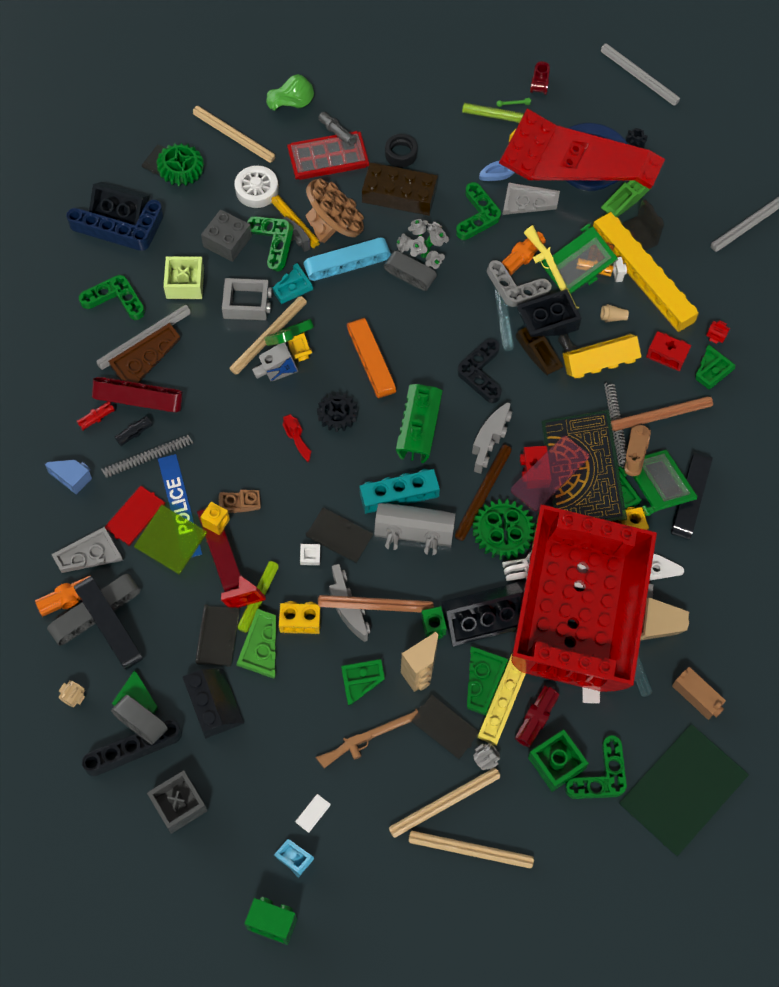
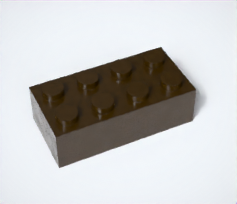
[362,162,438,216]

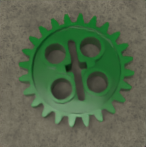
[472,499,535,560]

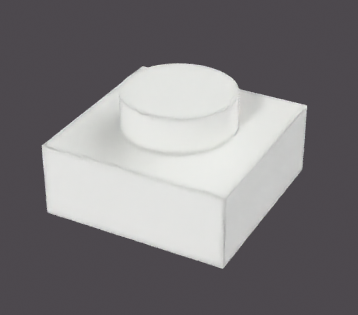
[613,257,627,282]
[300,544,320,565]

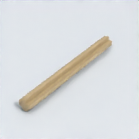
[193,106,275,163]
[230,296,307,375]
[389,768,500,837]
[409,831,534,868]

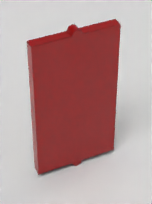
[105,486,166,546]

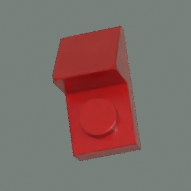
[221,576,266,609]

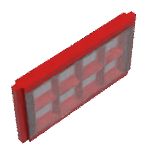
[287,131,369,180]

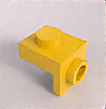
[287,333,312,362]

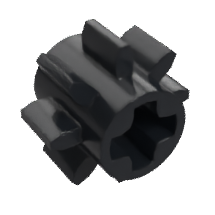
[626,128,648,148]

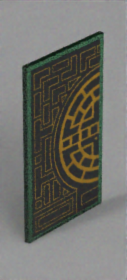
[542,410,627,522]

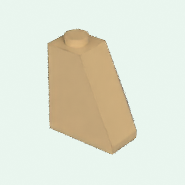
[640,598,689,640]

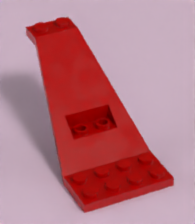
[499,108,665,189]

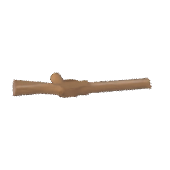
[315,709,420,768]

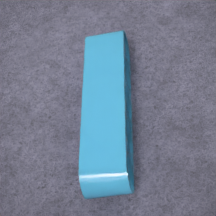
[303,238,391,281]

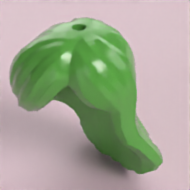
[266,74,314,110]

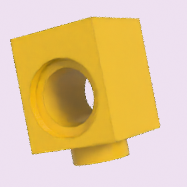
[200,502,230,535]

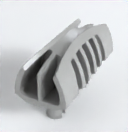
[374,503,456,556]

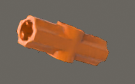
[501,231,546,275]
[35,576,90,617]

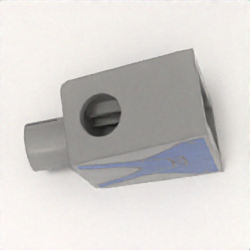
[252,342,298,381]

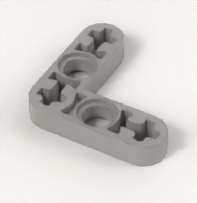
[487,260,552,307]

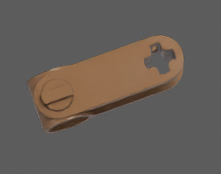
[624,425,651,476]

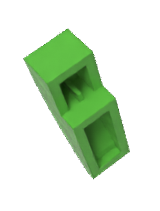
[601,180,650,217]

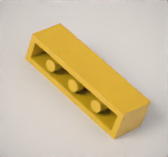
[563,334,641,378]

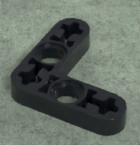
[458,339,501,403]

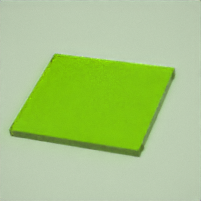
[134,505,207,575]

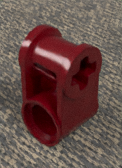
[530,61,550,95]

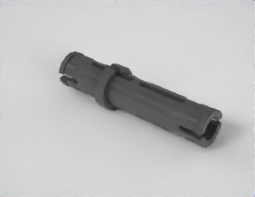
[318,112,356,147]

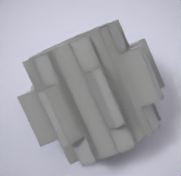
[473,743,501,770]

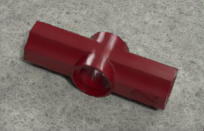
[515,686,560,748]

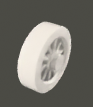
[235,166,279,208]

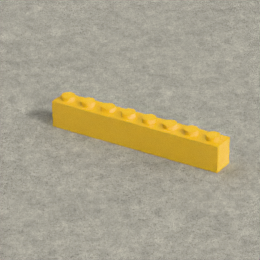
[593,212,699,332]

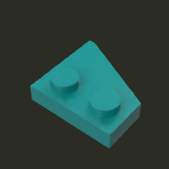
[273,263,313,304]

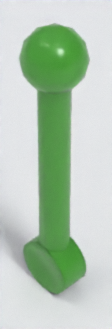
[496,98,531,107]

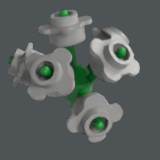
[397,219,449,269]

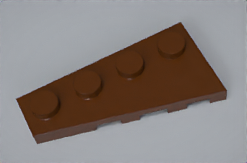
[108,323,180,383]

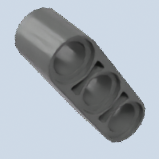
[384,251,437,291]
[111,695,168,745]

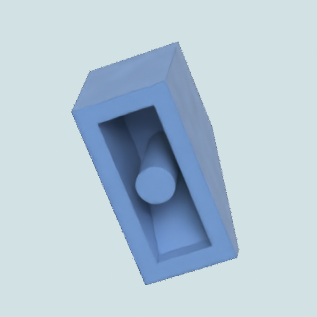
[45,460,92,494]

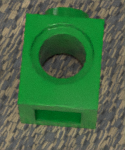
[421,606,447,639]

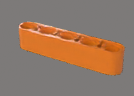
[347,318,396,399]

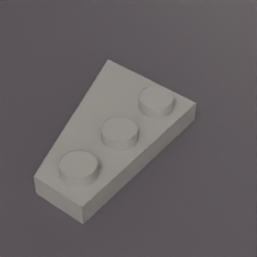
[51,527,123,573]

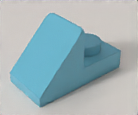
[274,839,314,878]

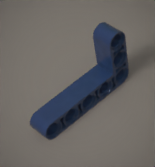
[66,200,163,251]

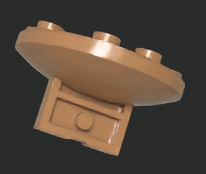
[305,178,364,243]

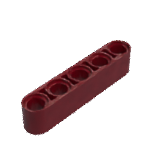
[92,377,183,412]
[197,508,240,592]

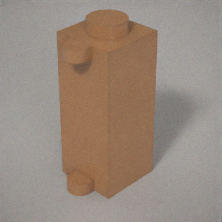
[672,667,726,720]

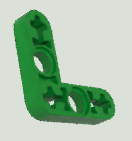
[456,182,501,240]
[247,216,294,272]
[79,275,145,320]
[264,319,314,346]
[565,735,627,799]

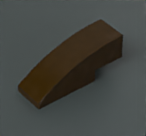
[515,327,563,375]

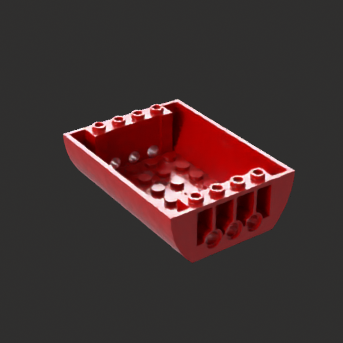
[511,504,657,692]

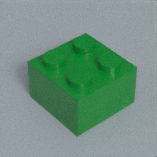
[528,729,589,792]
[244,897,297,945]

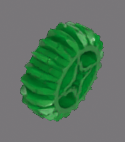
[157,142,204,187]

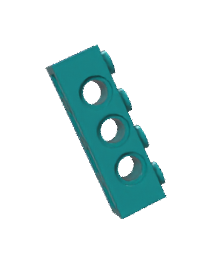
[360,469,440,514]

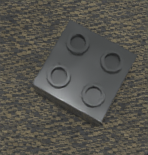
[201,209,252,262]
[147,770,207,834]

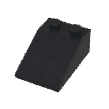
[516,289,582,337]

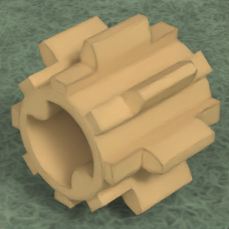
[58,681,85,707]

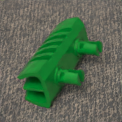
[396,384,443,463]

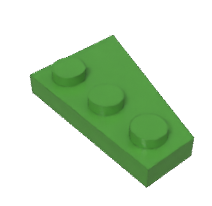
[236,609,276,679]

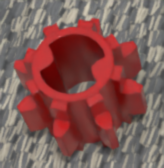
[706,320,730,344]

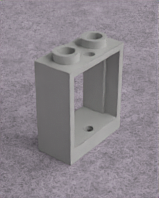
[222,278,272,320]

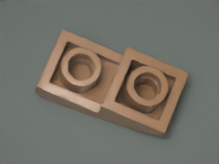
[218,490,260,513]

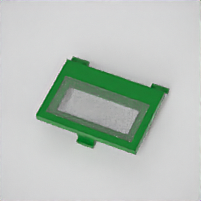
[539,223,618,294]
[618,450,697,516]

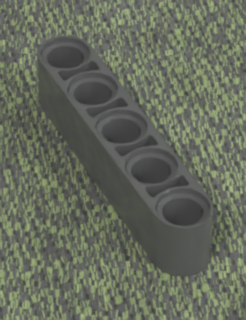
[47,574,141,646]

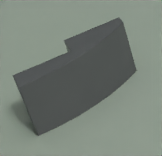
[281,217,311,252]

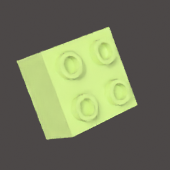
[164,257,204,299]

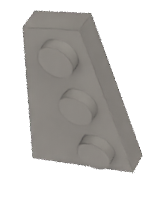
[503,183,560,215]

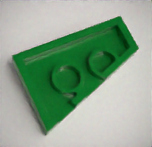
[467,646,509,716]

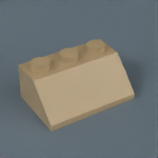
[401,632,438,692]

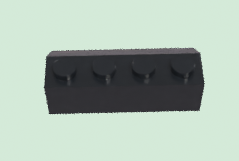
[441,583,523,647]

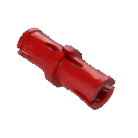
[76,401,115,431]

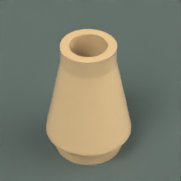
[600,304,629,322]

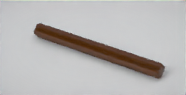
[455,445,512,541]

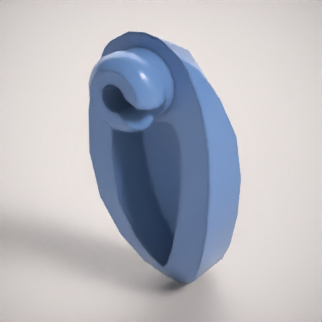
[479,161,515,181]

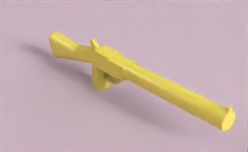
[524,225,579,309]

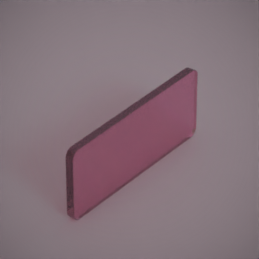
[511,436,589,511]

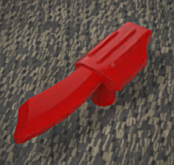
[283,414,311,462]

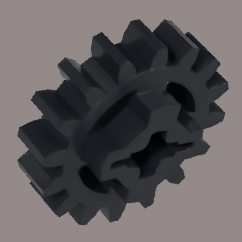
[317,392,358,432]

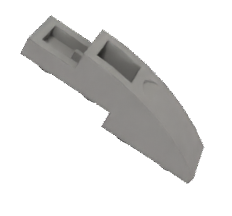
[472,403,513,474]
[329,564,370,642]

